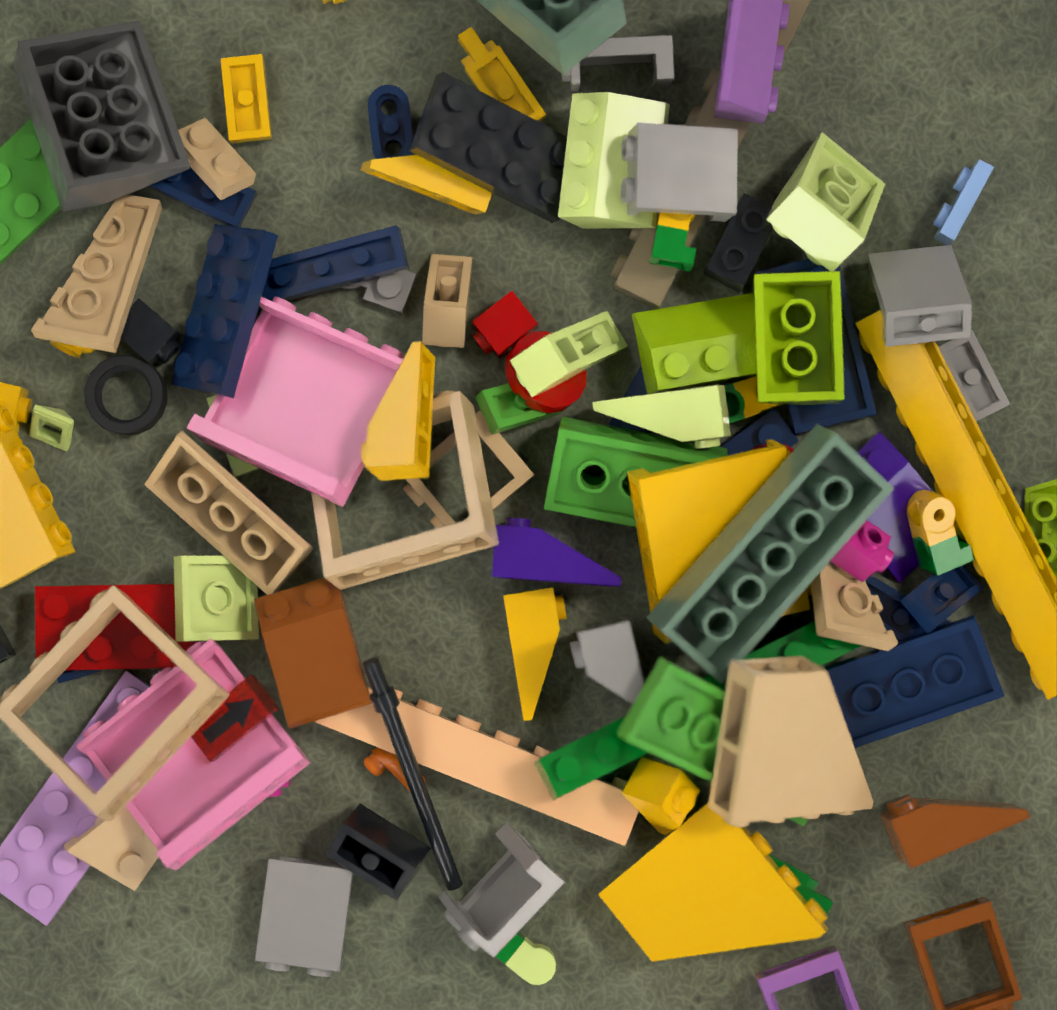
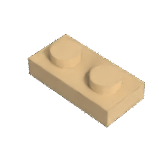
[178,118,256,200]

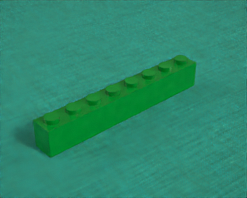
[534,621,861,801]

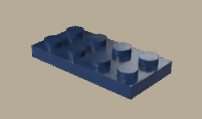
[171,224,278,398]
[754,259,877,435]
[823,615,1004,748]

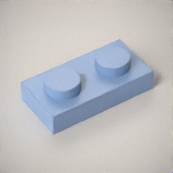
[933,159,994,245]

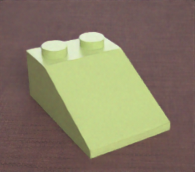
[766,132,885,272]

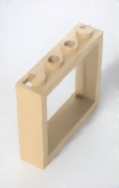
[311,391,499,590]
[0,585,230,822]

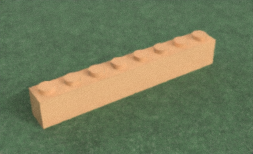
[313,686,639,846]

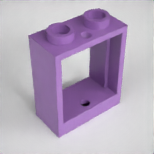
[755,945,860,1010]

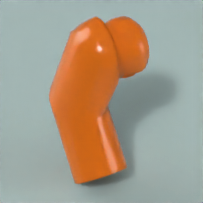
[364,747,426,793]

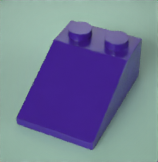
[856,432,954,583]
[492,518,621,587]

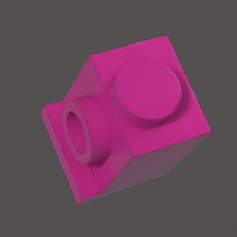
[830,520,894,582]

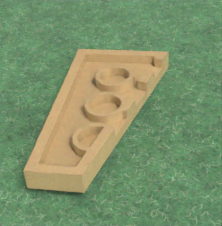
[31,194,162,353]

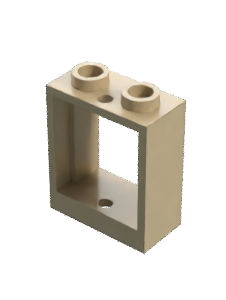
[403,411,534,529]

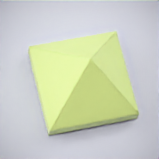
[29,405,74,451]

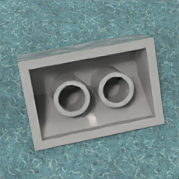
[570,621,644,704]

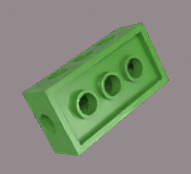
[544,416,727,527]

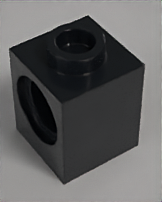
[121,298,182,366]

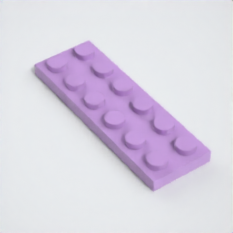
[0,670,150,926]

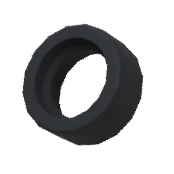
[84,355,167,436]

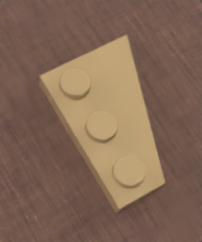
[811,561,898,651]
[63,806,158,891]

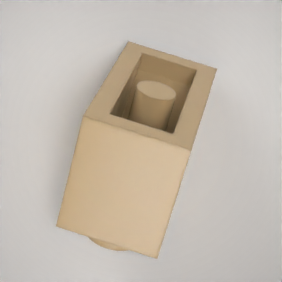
[422,254,472,348]

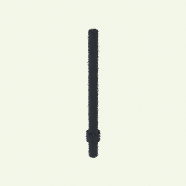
[362,657,463,891]

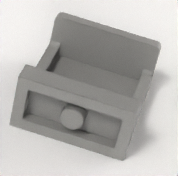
[562,35,674,91]
[621,122,738,222]
[868,245,972,347]
[438,822,564,957]
[255,855,354,977]

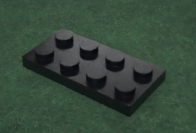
[409,72,567,223]

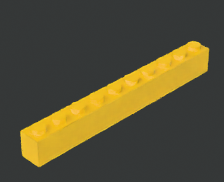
[855,310,1057,700]

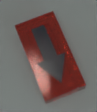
[191,675,279,762]

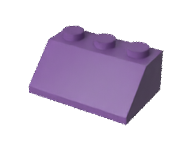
[714,0,790,124]

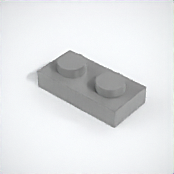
[939,330,1010,421]

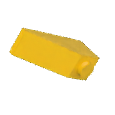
[360,155,492,215]
[361,341,435,481]
[503,587,567,721]

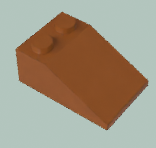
[254,578,372,729]
[879,794,1030,869]

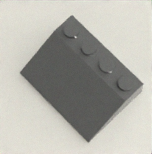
[14,21,190,212]

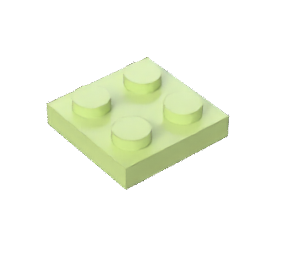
[174,556,259,642]

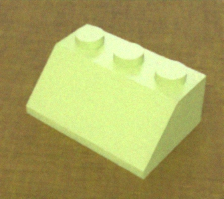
[558,92,670,229]

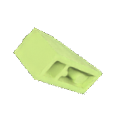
[510,311,628,397]
[593,385,731,449]

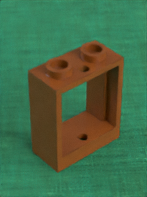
[904,897,1022,1010]

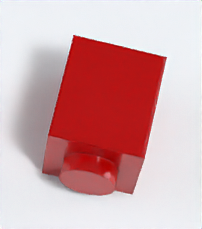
[471,291,538,359]

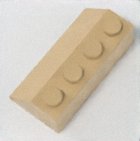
[144,431,314,595]

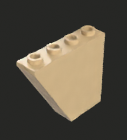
[708,656,873,827]

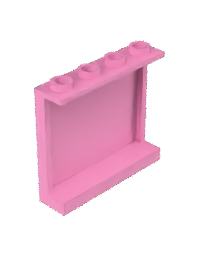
[186,296,405,507]
[76,639,311,870]

